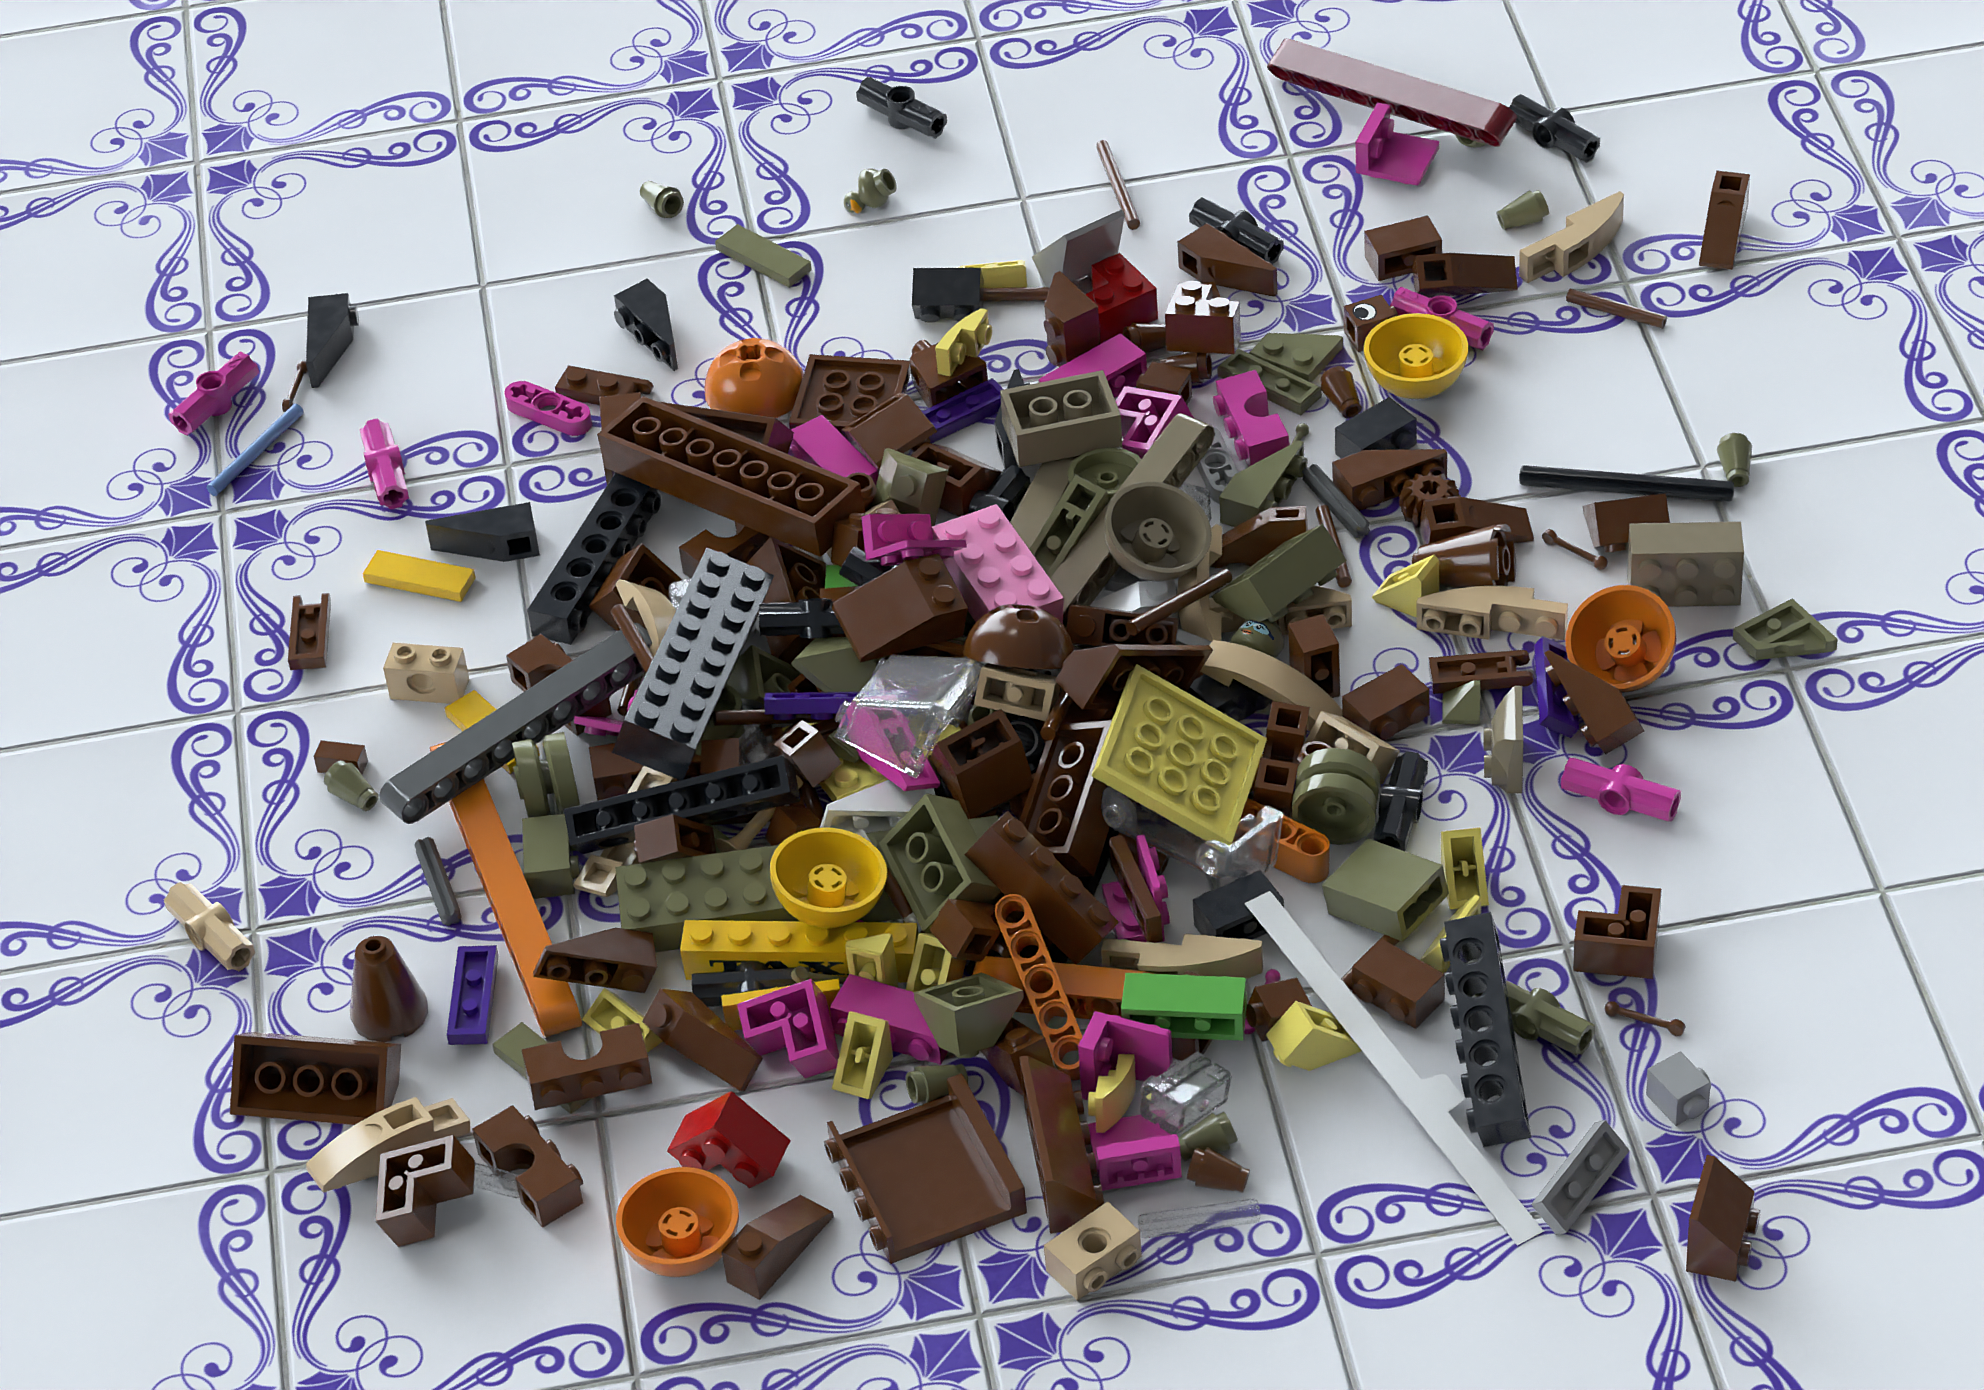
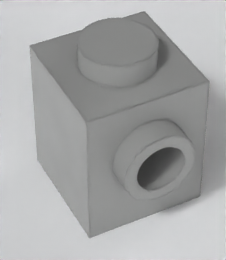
[1646,1051,1711,1126]

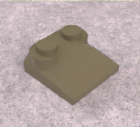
[1483,686,1523,793]

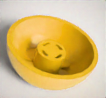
[1364,313,1468,399]
[770,828,887,928]

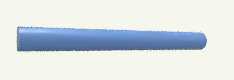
[206,404,304,496]

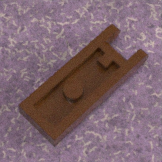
[555,365,654,405]
[288,593,331,670]
[1429,650,1534,694]

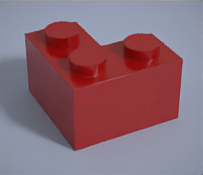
[1085,252,1158,344]
[667,1091,791,1189]

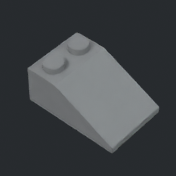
[1032,209,1125,288]

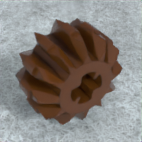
[1399,471,1461,528]

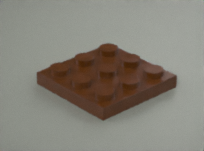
[789,354,911,437]

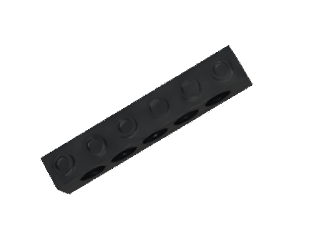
[527,472,661,645]
[564,755,801,854]
[1440,912,1532,1147]

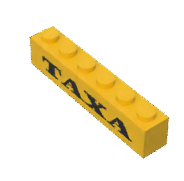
[680,920,919,983]

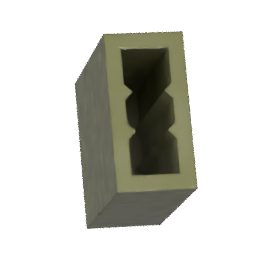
[1322,838,1449,941]

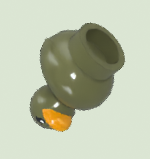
[843,168,897,213]

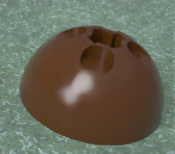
[963,604,1074,669]

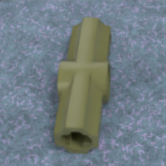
[1475,980,1595,1055]

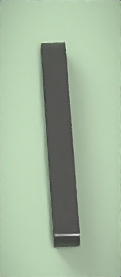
[379,623,652,824]

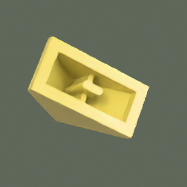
[1372,554,1439,618]
[1441,827,1489,909]
[832,1011,893,1099]

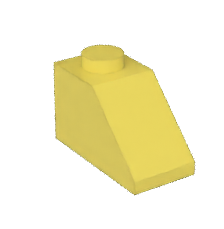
[905,933,967,992]
[1266,1001,1362,1071]

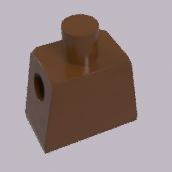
[909,340,988,408]

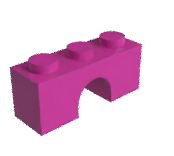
[1213,370,1290,467]

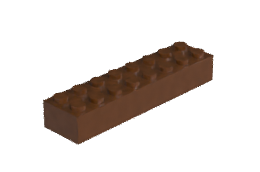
[597,396,865,557]

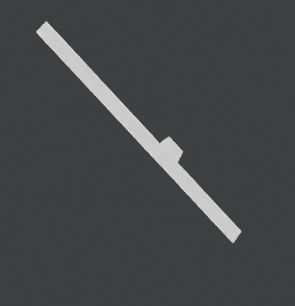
[1244,891,1544,1246]

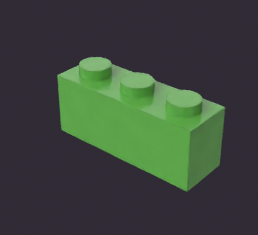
[1121,973,1247,1041]

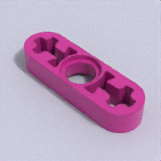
[504,381,592,436]

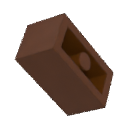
[313,740,368,774]

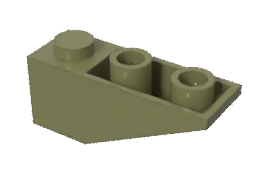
[1219,440,1308,527]

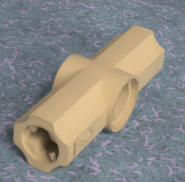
[164,882,255,972]

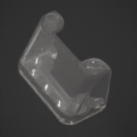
[835,655,985,778]
[1101,786,1283,878]

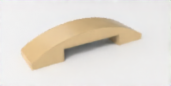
[1177,524,1222,641]
[615,579,676,656]
[1200,640,1342,731]
[573,766,677,897]

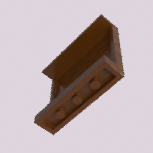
[824,1073,1027,1264]

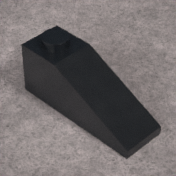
[306,293,359,388]

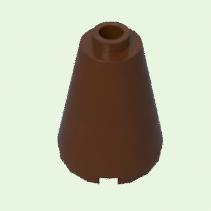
[1412,524,1516,589]
[350,936,428,1042]

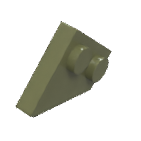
[1250,333,1343,382]
[1733,598,1838,660]

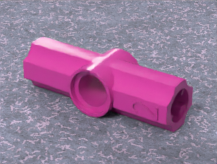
[1390,287,1494,351]
[169,351,259,436]
[360,418,409,509]
[1561,758,1681,822]

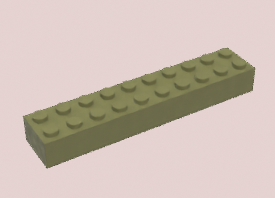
[615,815,1005,952]

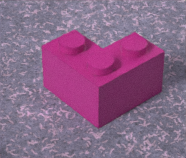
[1116,386,1194,459]
[737,979,839,1079]

